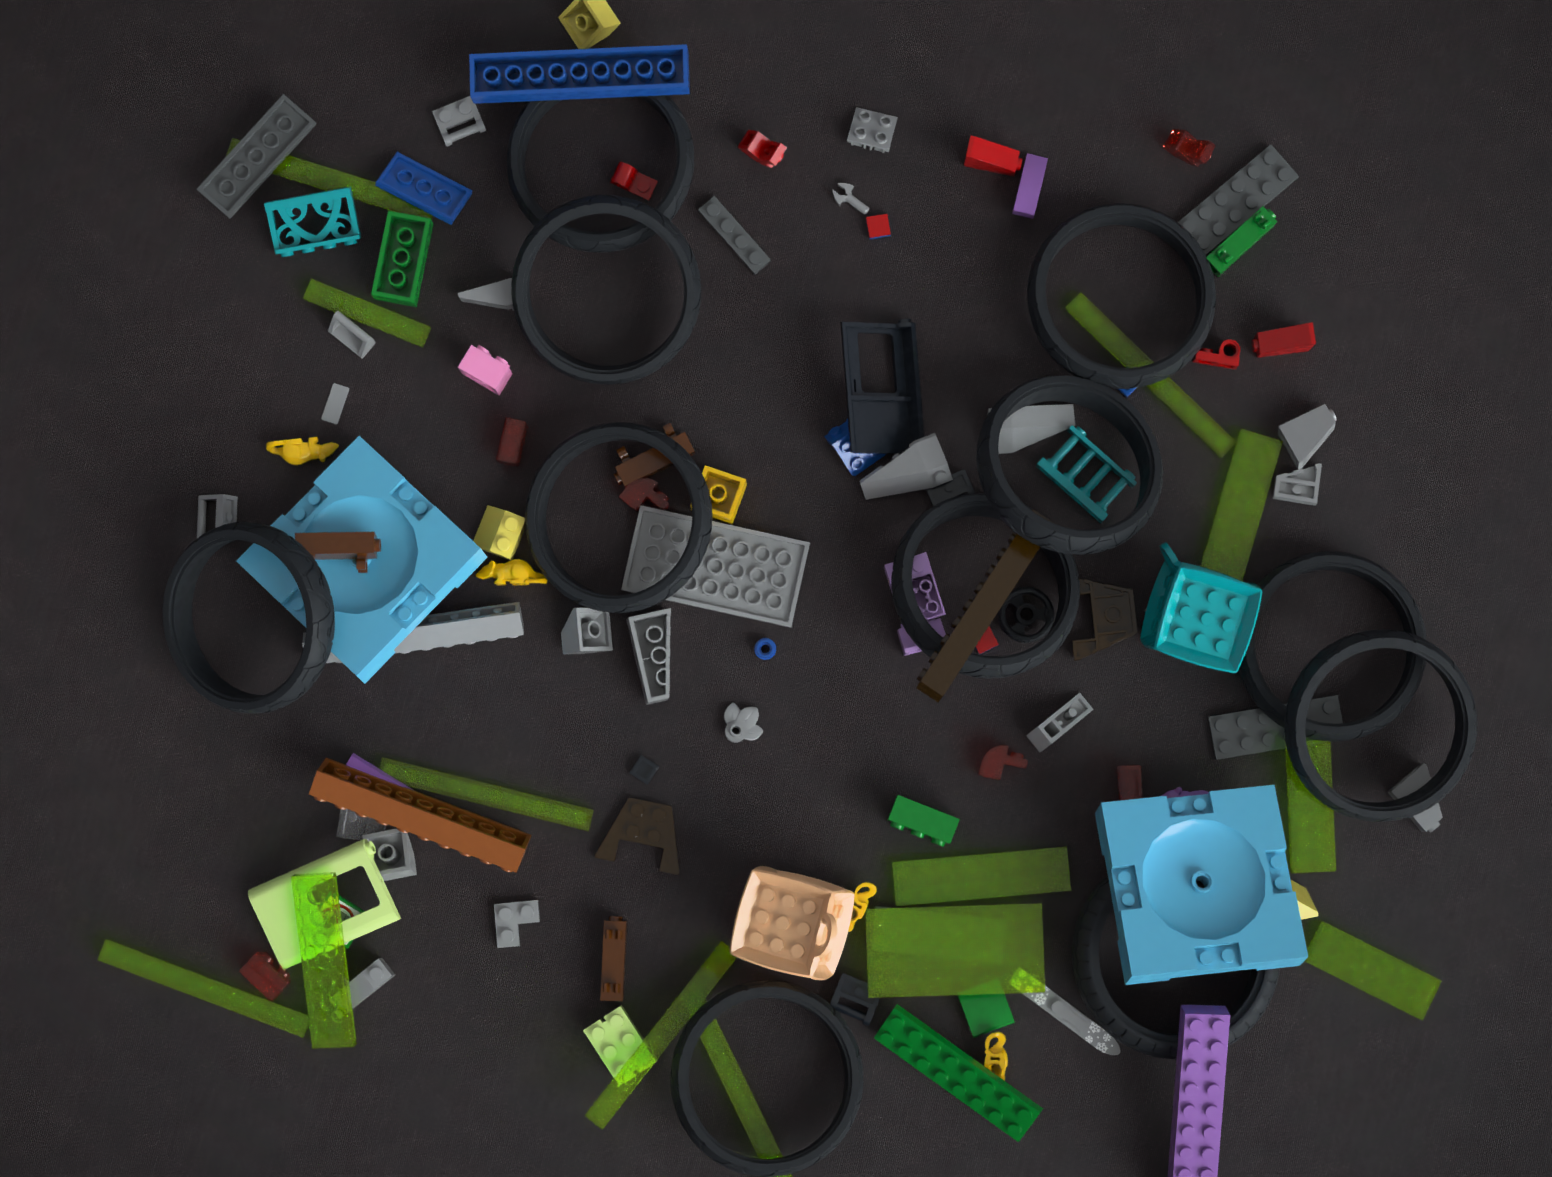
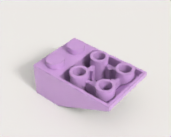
[884,552,946,620]

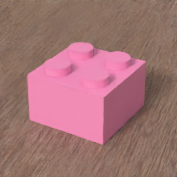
[458,345,512,396]

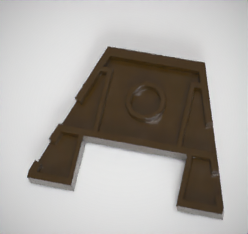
[1072,578,1138,661]
[595,797,679,875]

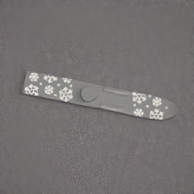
[1008,967,1120,1055]

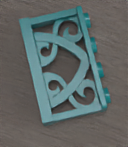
[264,186,361,257]

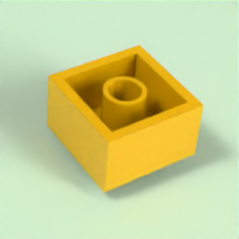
[690,465,747,525]

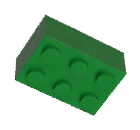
[887,795,960,847]

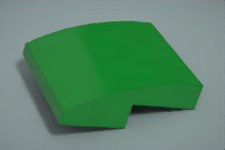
[957,978,1015,1038]

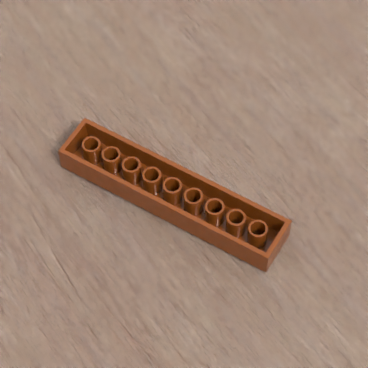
[309,758,531,873]

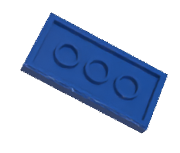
[376,152,472,225]

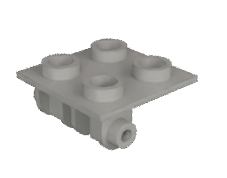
[847,107,898,153]

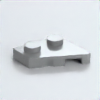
[1272,463,1322,506]

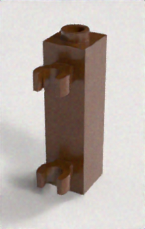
[614,423,695,488]
[295,532,381,573]
[600,916,627,1001]

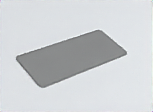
[321,383,349,424]

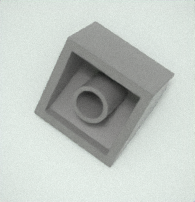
[362,829,417,881]

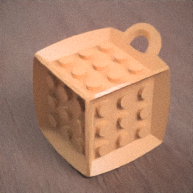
[730,866,855,980]

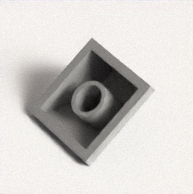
[561,608,613,654]

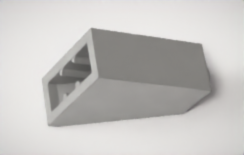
[1278,404,1337,470]
[1388,763,1443,832]

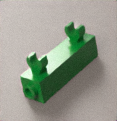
[1206,206,1277,277]

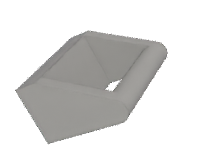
[328,311,376,359]
[197,494,238,538]

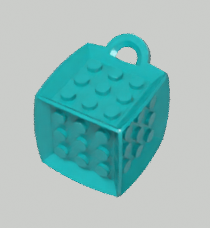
[1140,542,1262,674]

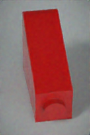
[964,135,1023,177]
[1252,322,1316,358]

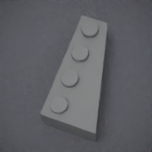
[626,608,671,705]

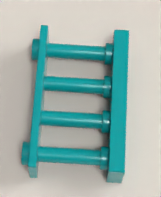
[1036,425,1137,524]

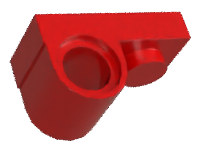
[610,162,658,201]
[1193,339,1240,370]

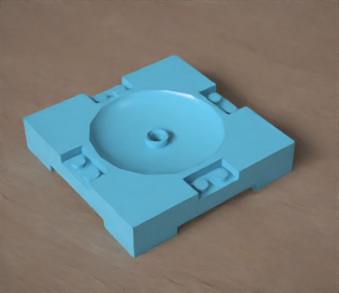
[236,436,487,683]
[1095,785,1308,985]

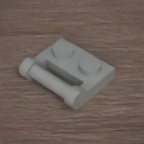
[432,96,486,147]

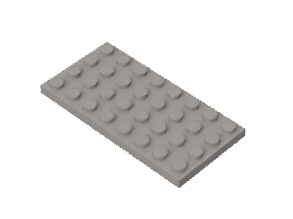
[621,505,810,628]

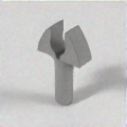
[832,183,869,214]

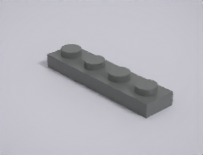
[698,196,771,275]

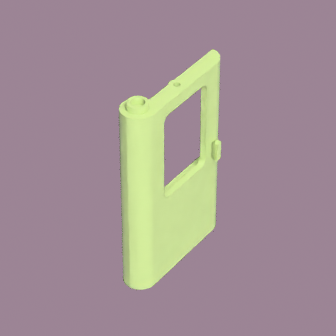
[248,839,401,969]

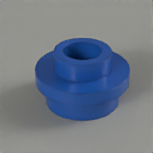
[754,638,776,660]

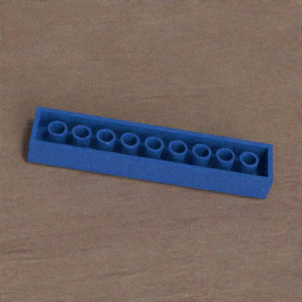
[469,44,690,104]

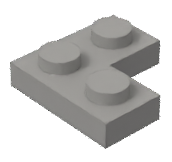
[494,900,540,948]

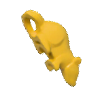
[266,437,339,465]
[476,559,548,586]
[848,882,877,932]
[984,1032,1008,1081]

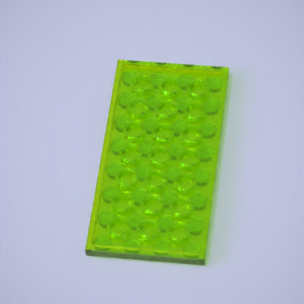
[865,903,1045,998]

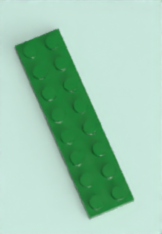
[874,1004,1043,1142]

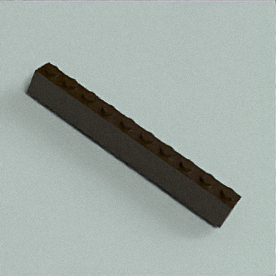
[916,509,1055,703]

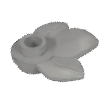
[724,703,763,743]

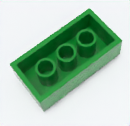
[371,211,433,307]

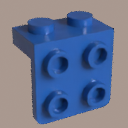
[824,418,886,476]

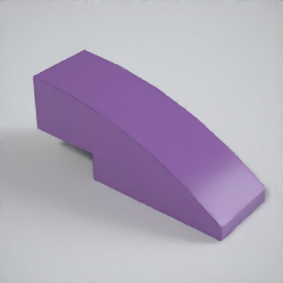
[1012,153,1048,219]

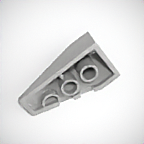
[987,404,1075,454]
[859,433,953,500]

